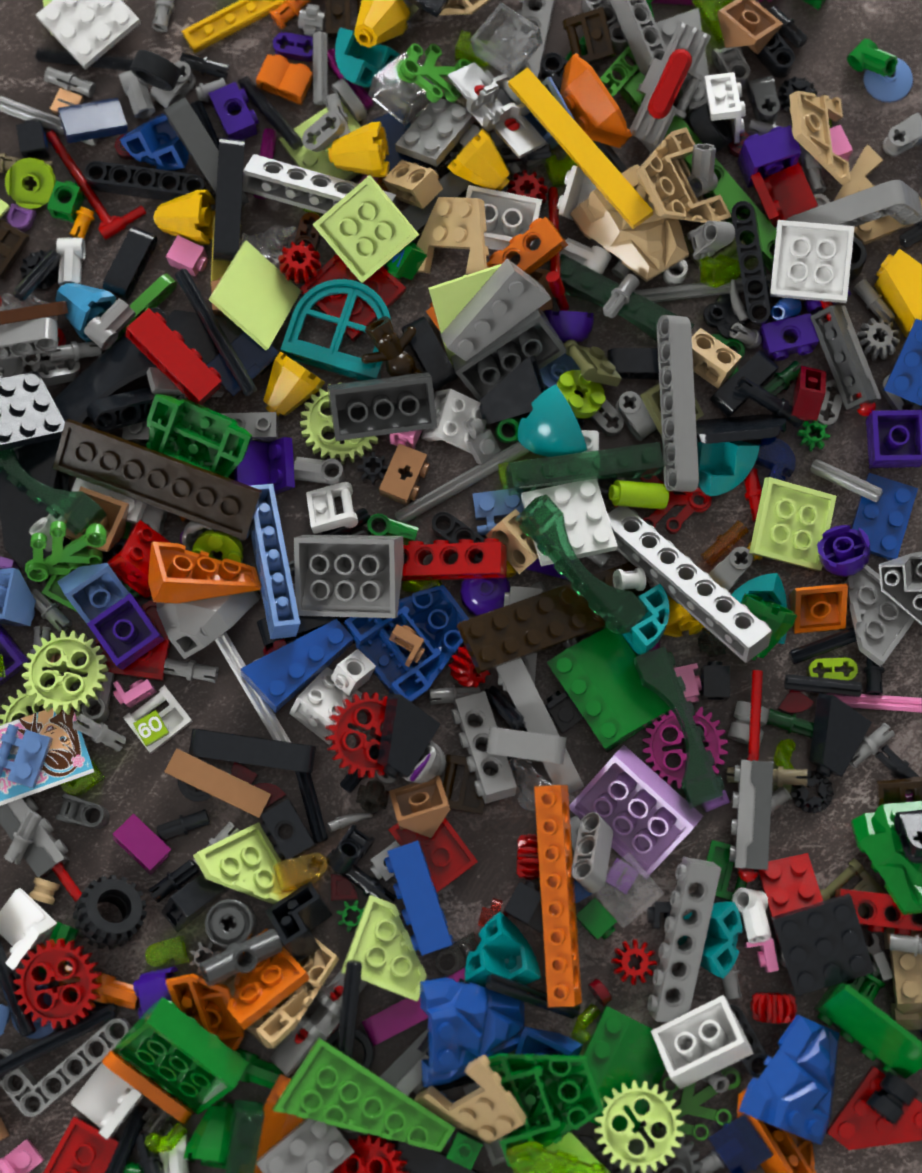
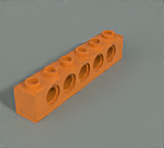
[426,216,568,331]

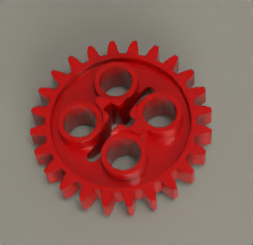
[325,692,388,778]
[14,938,103,1029]
[333,1135,409,1173]

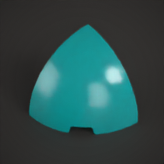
[335,27,403,87]
[518,384,587,457]
[697,438,760,496]
[723,573,787,644]
[619,584,669,655]
[677,902,742,979]
[465,912,541,987]

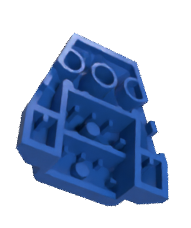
[344,585,469,702]
[420,978,525,1088]
[739,1015,840,1145]

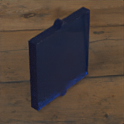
[708,1114,773,1173]

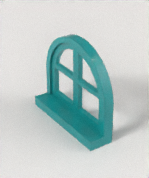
[280,279,391,381]

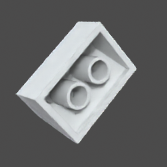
[466,185,542,250]
[651,995,754,1089]

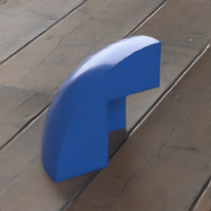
[120,113,189,171]

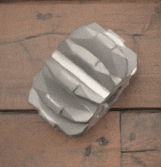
[857,317,900,361]

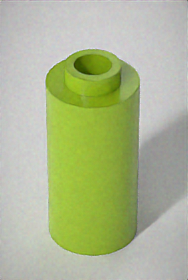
[608,480,669,509]

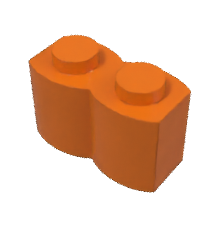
[256,54,313,105]

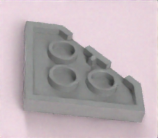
[844,565,915,666]

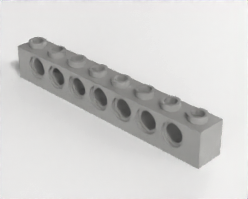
[608,506,772,663]

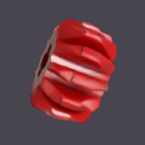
[506,170,548,203]
[278,240,321,285]
[448,645,491,688]
[516,834,540,879]
[611,939,657,985]
[751,992,797,1024]

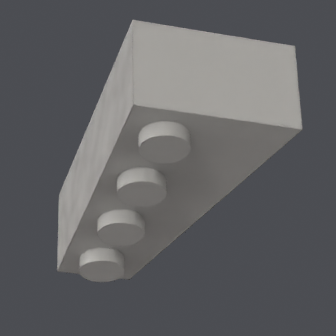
[656,8,709,122]
[441,259,551,361]

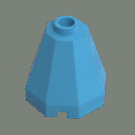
[55,283,117,342]

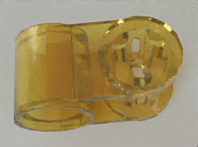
[273,853,328,893]

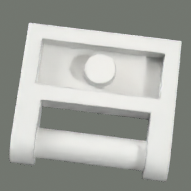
[306,482,358,534]
[123,685,193,754]

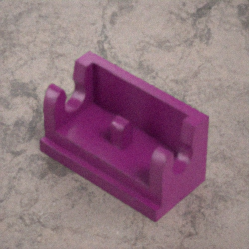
[112,813,171,876]

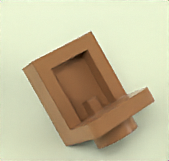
[389,624,425,667]

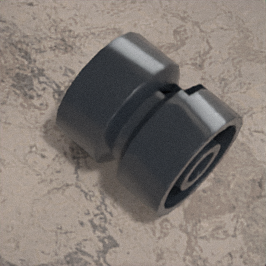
[866,1072,918,1125]

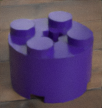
[133,966,179,1019]

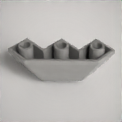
[879,551,922,625]
[156,591,261,659]

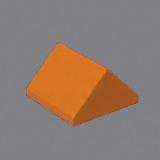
[789,583,848,634]

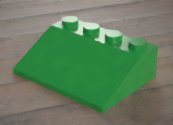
[547,624,673,753]
[814,984,922,1079]
[112,997,249,1115]
[581,1006,666,1132]

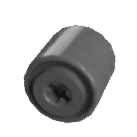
[205,899,258,948]

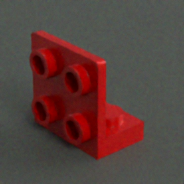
[751,163,818,227]
[108,520,171,598]

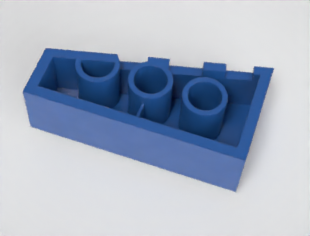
[240,619,354,713]
[385,841,454,956]

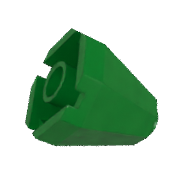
[740,593,797,660]
[184,1101,243,1170]

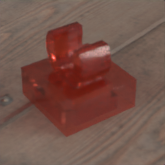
[478,898,508,927]

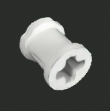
[613,568,646,592]

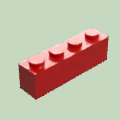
[126,308,222,405]

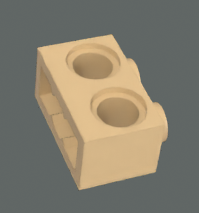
[382,160,443,209]
[692,328,742,389]
[486,509,538,574]

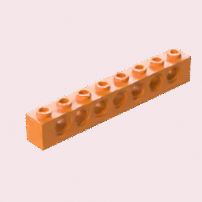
[534,785,582,1007]

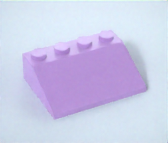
[569,745,703,879]

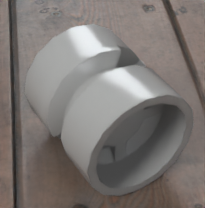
[727,701,770,745]

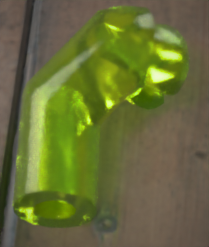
[571,1004,600,1044]

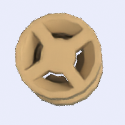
[29,877,60,905]

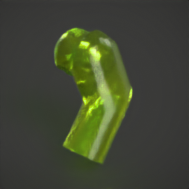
[402,580,442,593]
[774,739,796,769]
[145,1123,187,1153]

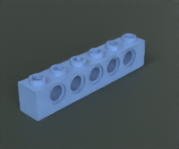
[250,484,300,639]

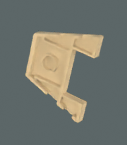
[789,91,851,185]
[834,145,922,245]
[417,197,489,275]
[414,1055,527,1144]

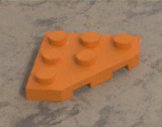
[227,928,310,1030]

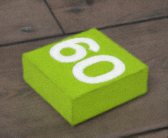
[133,710,170,747]

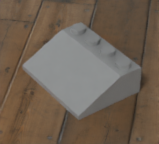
[294,535,404,618]

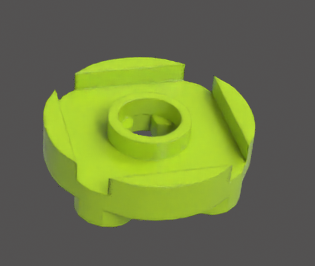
[5,158,56,209]
[556,370,606,418]
[192,530,243,563]

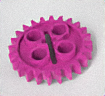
[643,704,728,790]

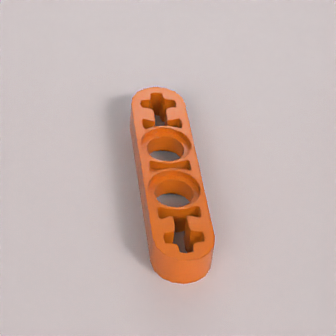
[102,1050,194,1124]

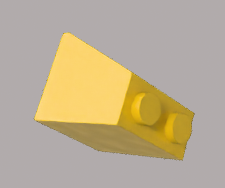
[874,249,922,338]

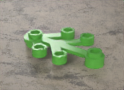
[396,43,471,103]
[25,521,107,582]
[654,1067,741,1141]

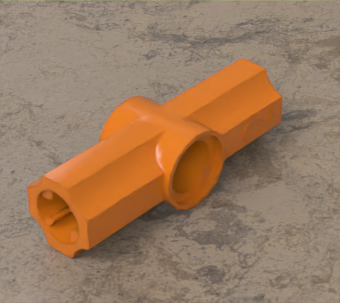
[59,965,140,1010]

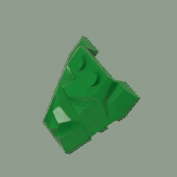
[146,394,252,478]
[851,801,922,915]
[480,1053,604,1167]

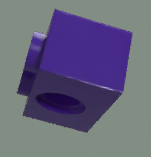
[208,82,259,140]
[759,313,819,361]

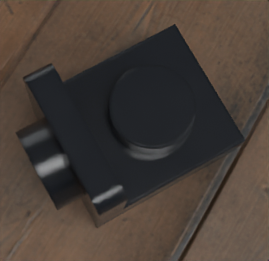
[545,691,584,733]
[647,901,687,929]

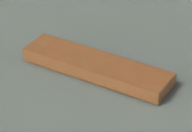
[165,748,271,819]

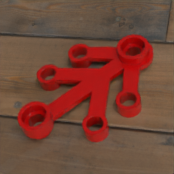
[612,467,712,534]

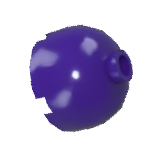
[544,310,594,344]
[817,525,871,577]
[460,578,511,616]

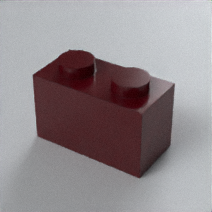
[792,366,826,421]

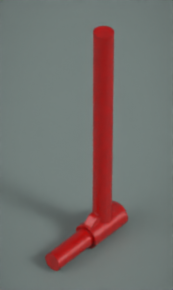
[46,131,147,241]
[546,187,569,311]

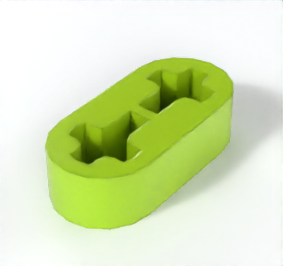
[807,657,858,681]

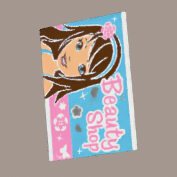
[0,707,94,806]

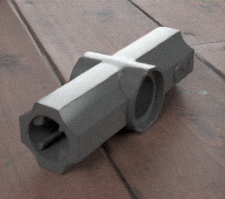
[199,929,283,986]

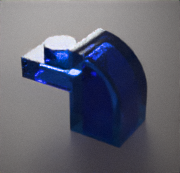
[755,437,796,481]

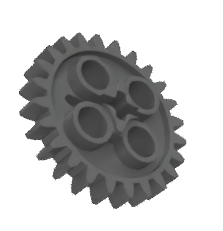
[614,1124,703,1173]

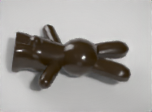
[361,316,422,377]

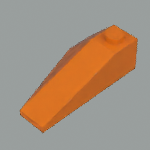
[148,542,261,603]

